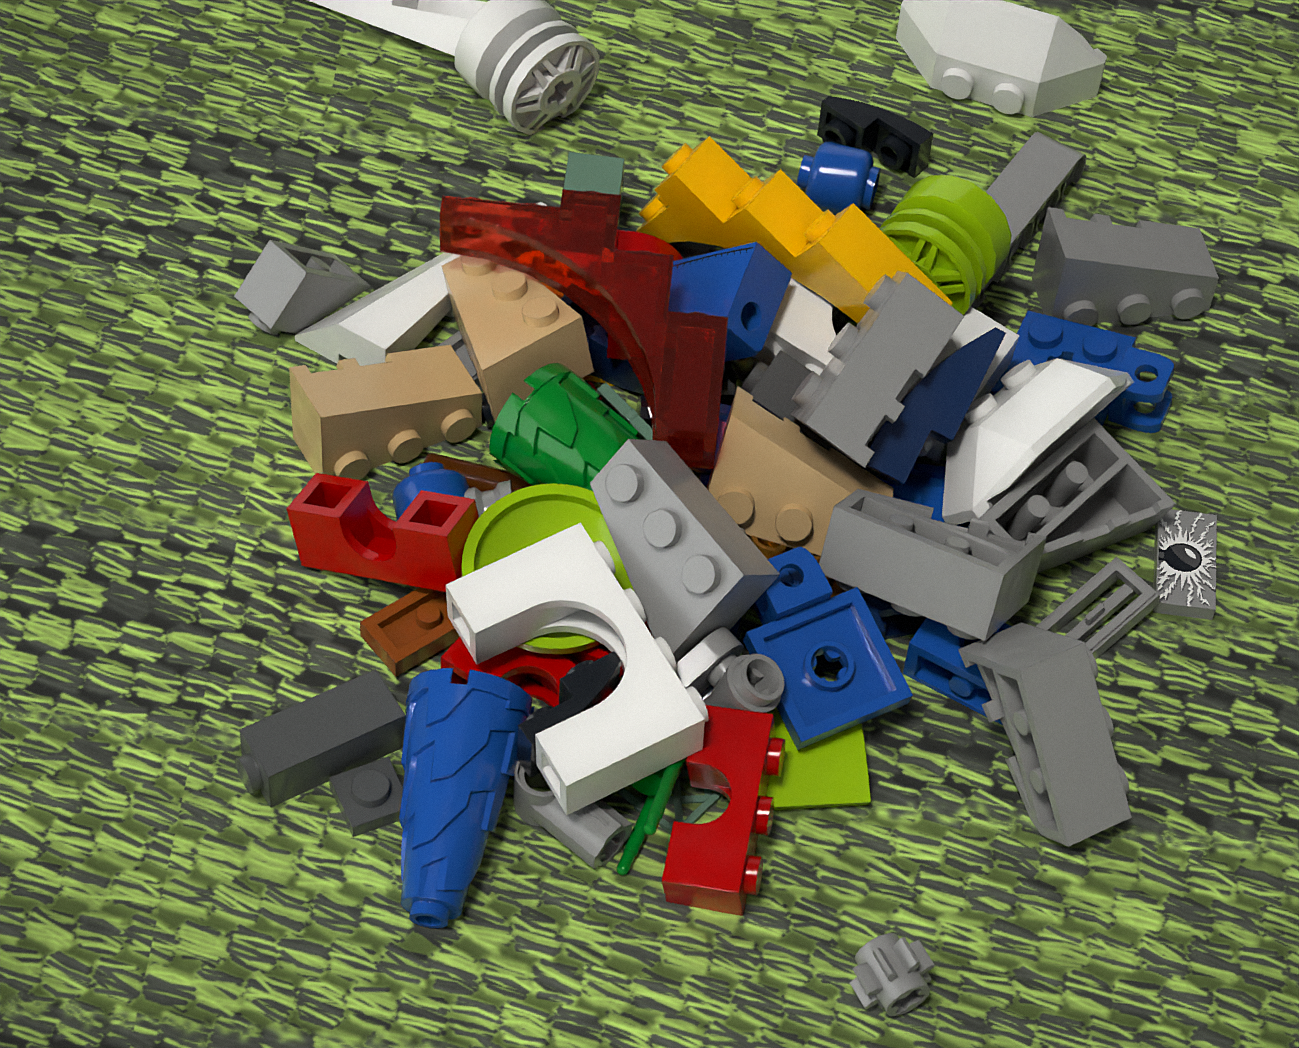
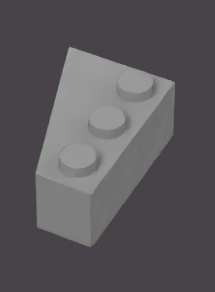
[790,271,964,468]
[979,418,1176,574]

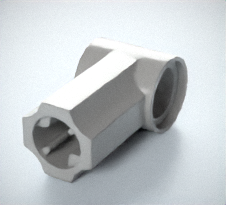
[513,761,632,869]

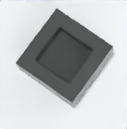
[329,757,403,837]

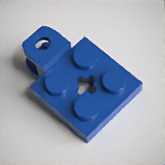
[990,311,1174,433]
[743,547,913,750]

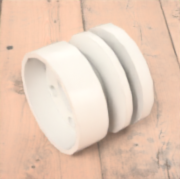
[455,0,600,135]

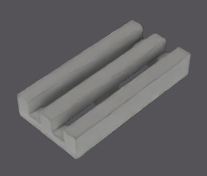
[1035,556,1160,660]

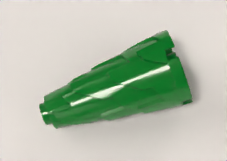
[489,363,640,491]

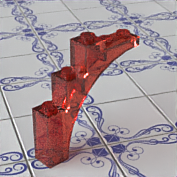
[440,189,728,469]

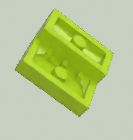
[766,707,871,810]

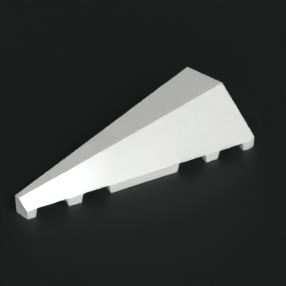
[308,0,487,56]
[295,202,547,366]

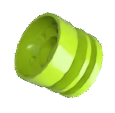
[879,175,1012,315]

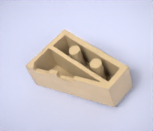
[441,241,594,422]
[289,345,482,480]
[707,386,894,556]

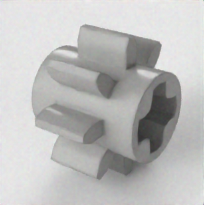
[850,933,935,1016]

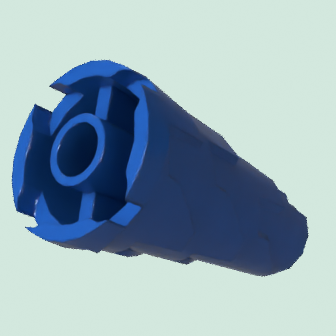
[399,668,535,928]

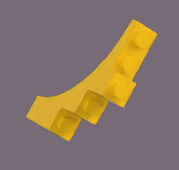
[636,136,953,323]

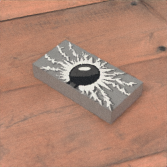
[1153,509,1217,620]

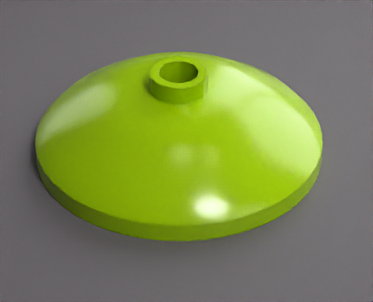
[462,483,634,654]

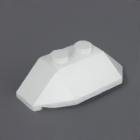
[896,0,1107,117]
[942,358,1134,525]

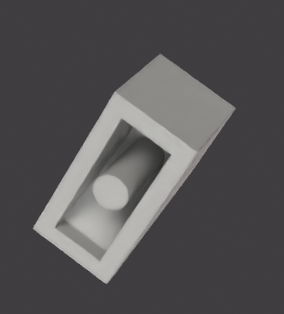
[234,240,370,335]

